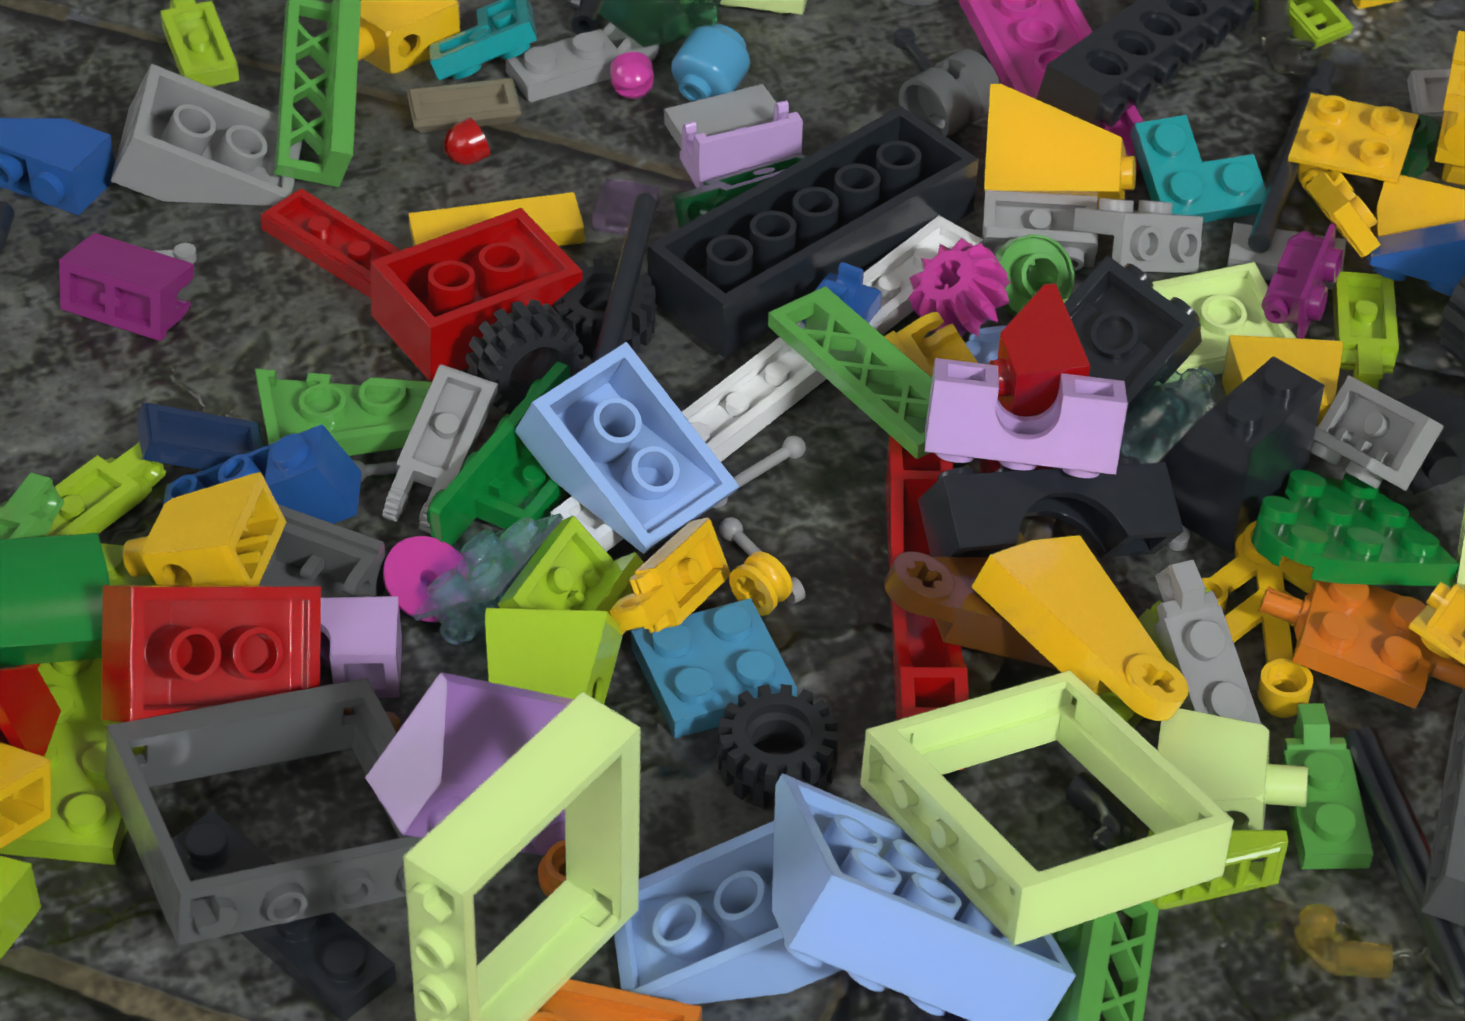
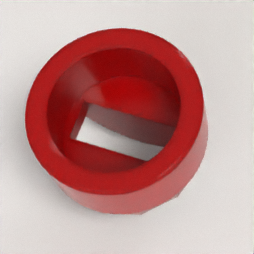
[444,117,490,165]

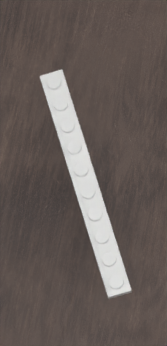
[551,216,983,552]

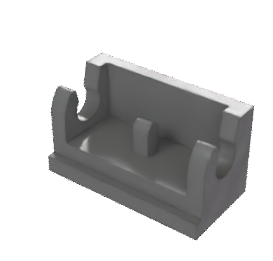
[259,504,386,598]

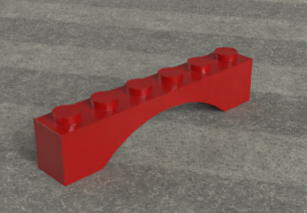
[885,435,969,770]

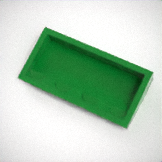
[0,533,111,667]

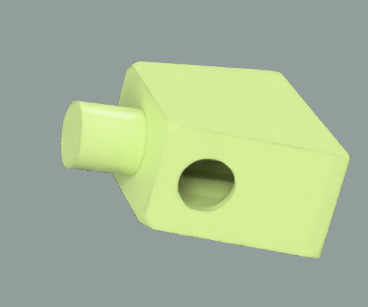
[1158,708,1308,830]

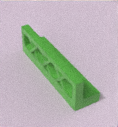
[274,0,361,187]
[768,286,972,469]
[1048,901,1159,1021]

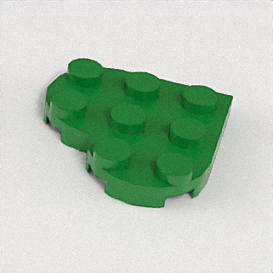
[1251,470,1460,587]

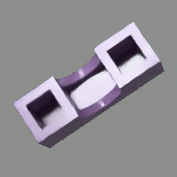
[925,358,1128,478]
[320,596,402,698]

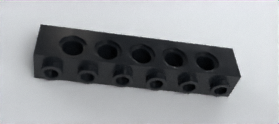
[1036,0,1256,129]

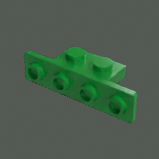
[427,361,570,546]

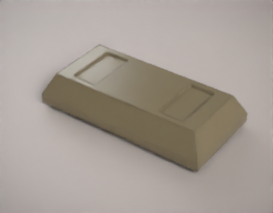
[406,78,521,133]

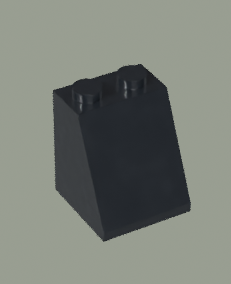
[1158,356,1325,555]

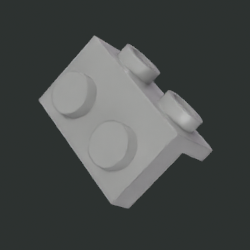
[982,190,1098,271]
[1073,198,1203,273]
[1311,375,1444,491]

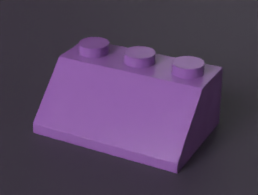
[365,672,574,856]

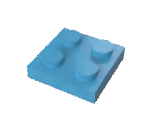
[631,598,797,739]

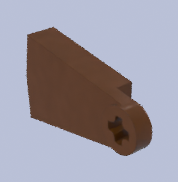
[884,552,1057,669]

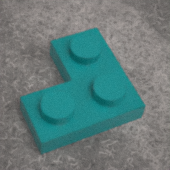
[429,0,537,80]
[1130,115,1266,223]

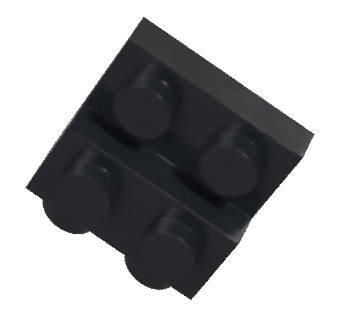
[1064,255,1202,417]

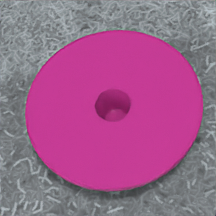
[383,536,474,623]

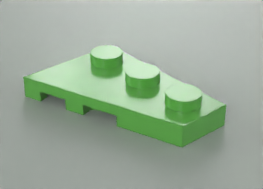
[255,369,432,456]

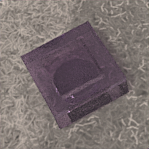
[592,178,660,235]

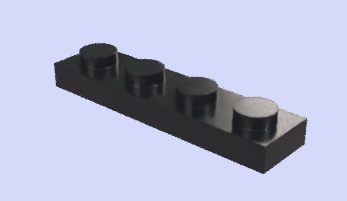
[172,810,397,1021]

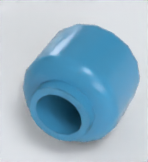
[671,24,750,102]

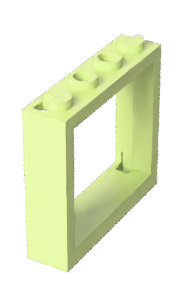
[860,671,1233,946]
[403,692,640,1021]

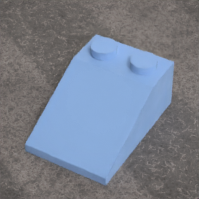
[515,342,740,554]
[614,821,843,1005]

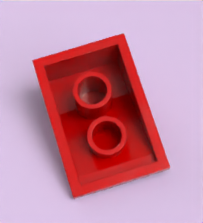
[371,208,583,382]
[101,585,321,723]

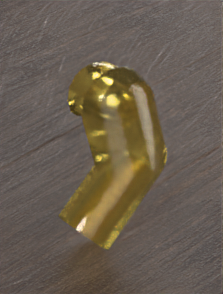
[1294,904,1393,979]

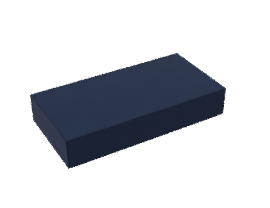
[137,402,263,470]

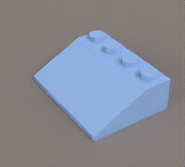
[772,773,1076,1021]

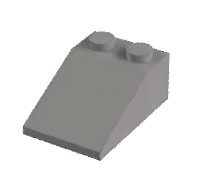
[111,64,302,206]

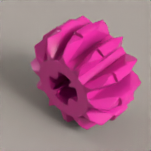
[908,238,1010,338]

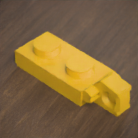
[1304,170,1381,258]
[609,517,731,634]

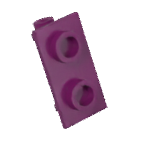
[1261,223,1343,339]

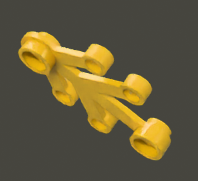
[1202,521,1314,718]

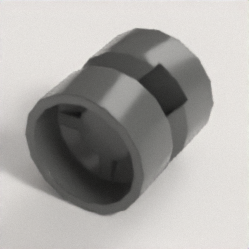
[899,48,1000,138]

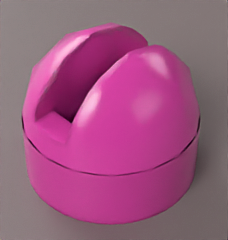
[610,52,654,100]

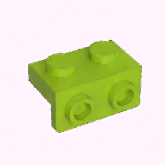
[498,515,644,613]

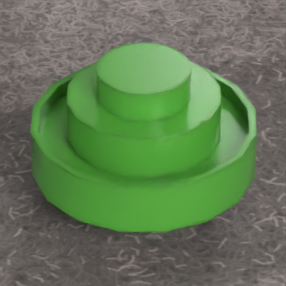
[995,234,1074,317]

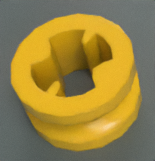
[729,551,793,616]

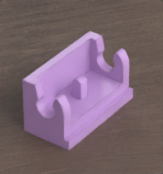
[680,101,803,188]

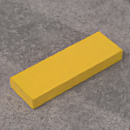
[408,192,585,246]

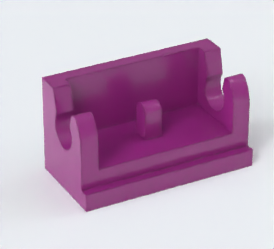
[59,233,194,341]

